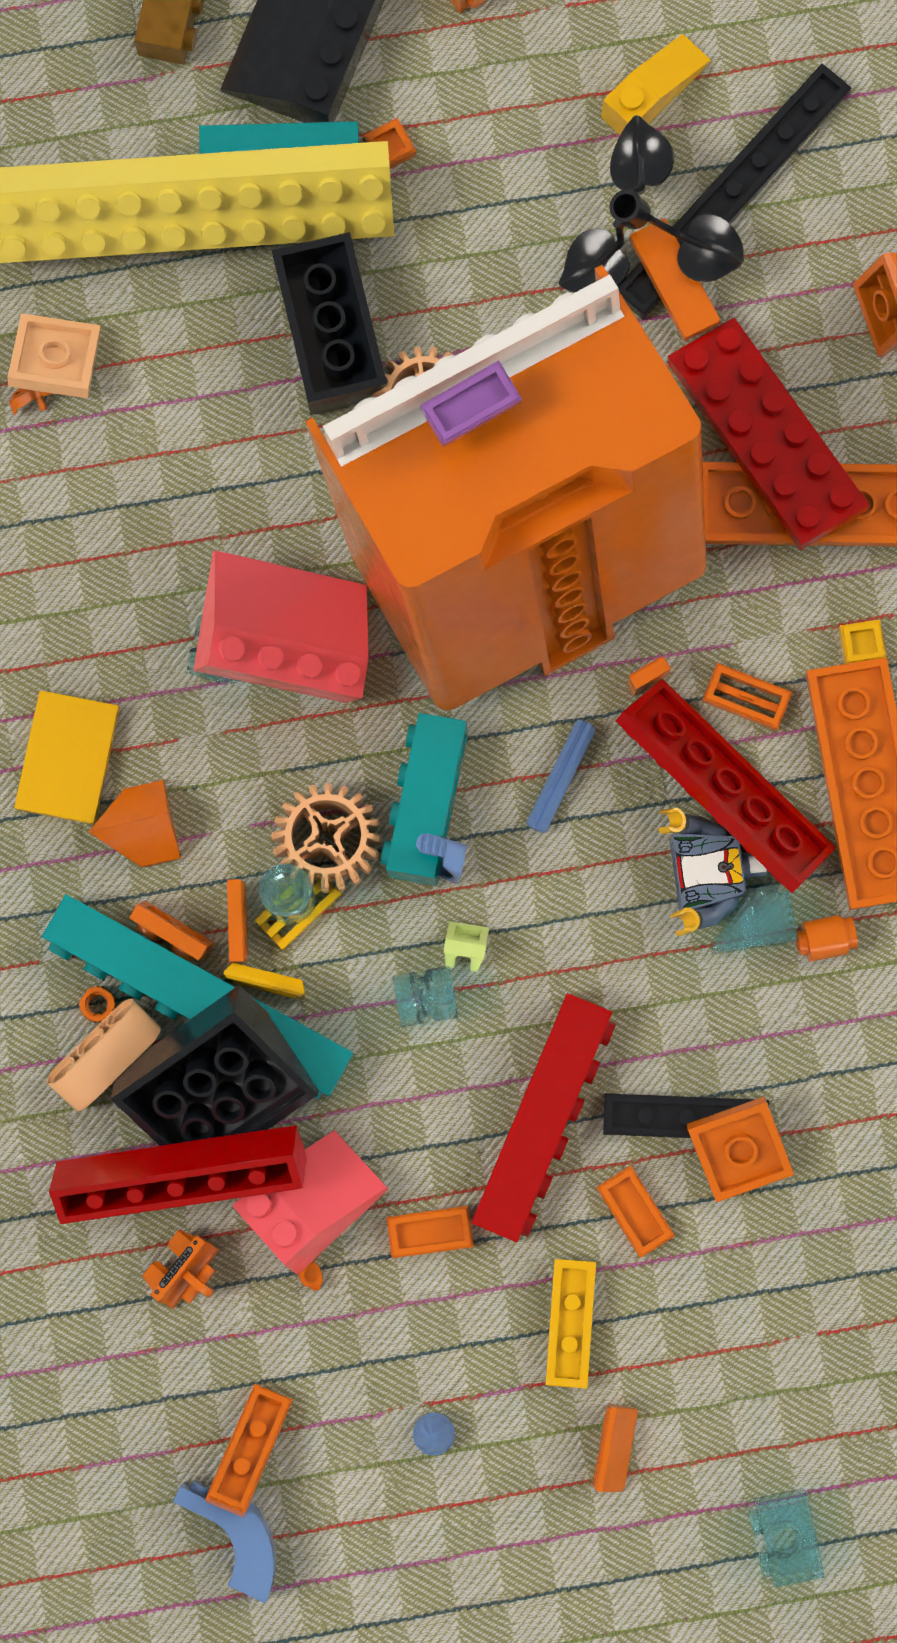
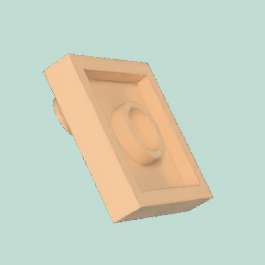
[8,313,100,399]

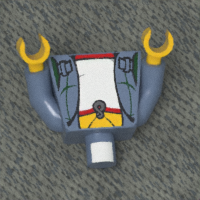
[658,808,767,936]

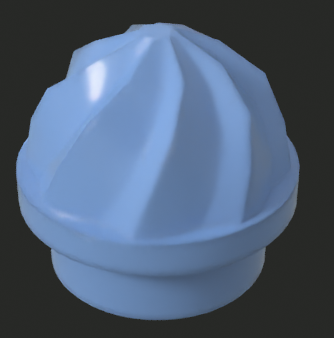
[413,1413,455,1455]

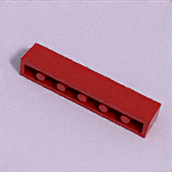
[471,993,616,1243]
[49,1125,307,1224]

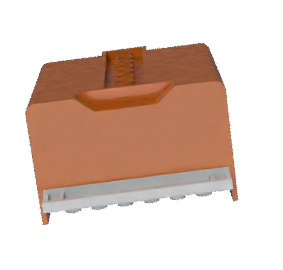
[305,265,707,710]

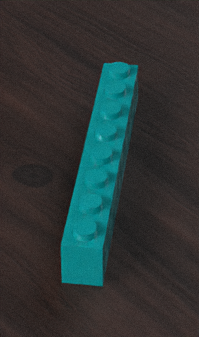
[41,894,355,1100]

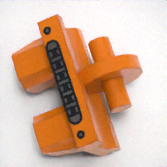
[143,1230,220,1309]

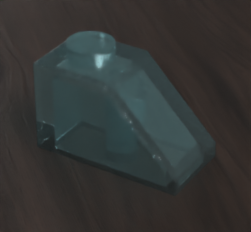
[710,886,797,954]

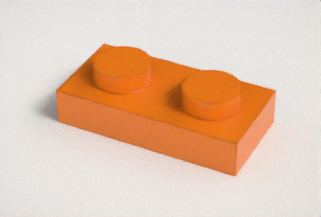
[129,901,215,961]

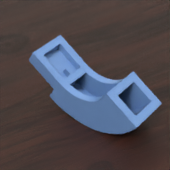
[173,1480,276,1604]

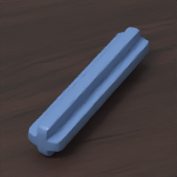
[527,720,596,833]

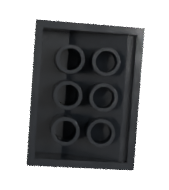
[220,0,385,123]
[111,985,319,1146]

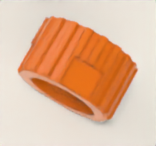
[79,986,118,1023]

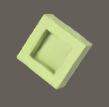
[443,921,489,972]

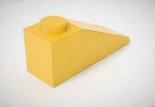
[601,34,711,135]

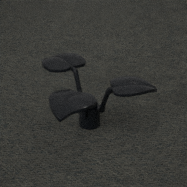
[559,115,744,293]

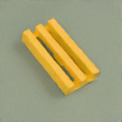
[254,864,342,951]

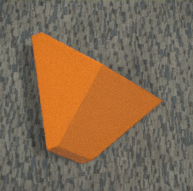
[88,780,181,868]

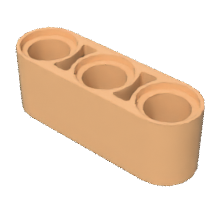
[47,999,161,1112]

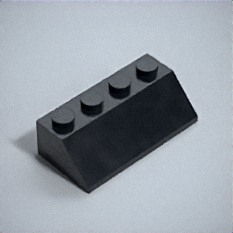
[272,232,387,415]

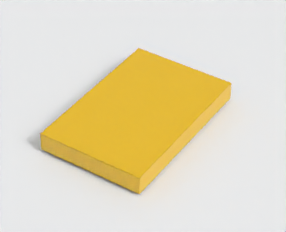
[14,690,120,825]

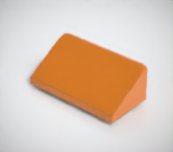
[592,1403,638,1492]

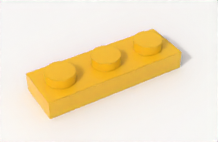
[545,1259,596,1389]

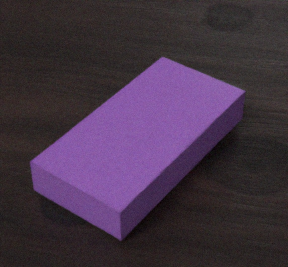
[420,360,522,447]

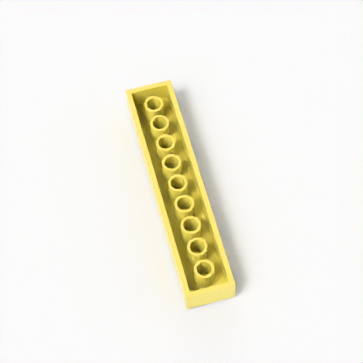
[0,141,394,263]

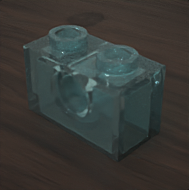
[749,1488,825,1588]

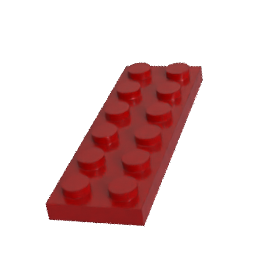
[667,317,869,551]
[615,678,836,893]

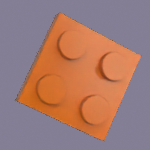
[687,1096,794,1203]

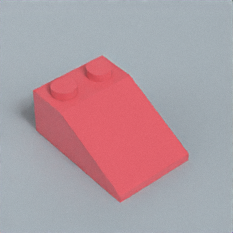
[232,1130,388,1275]

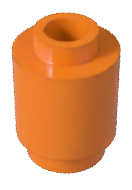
[795,914,858,962]

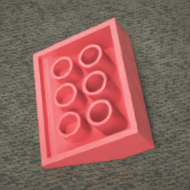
[193,550,369,703]

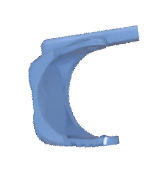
[416,833,467,884]

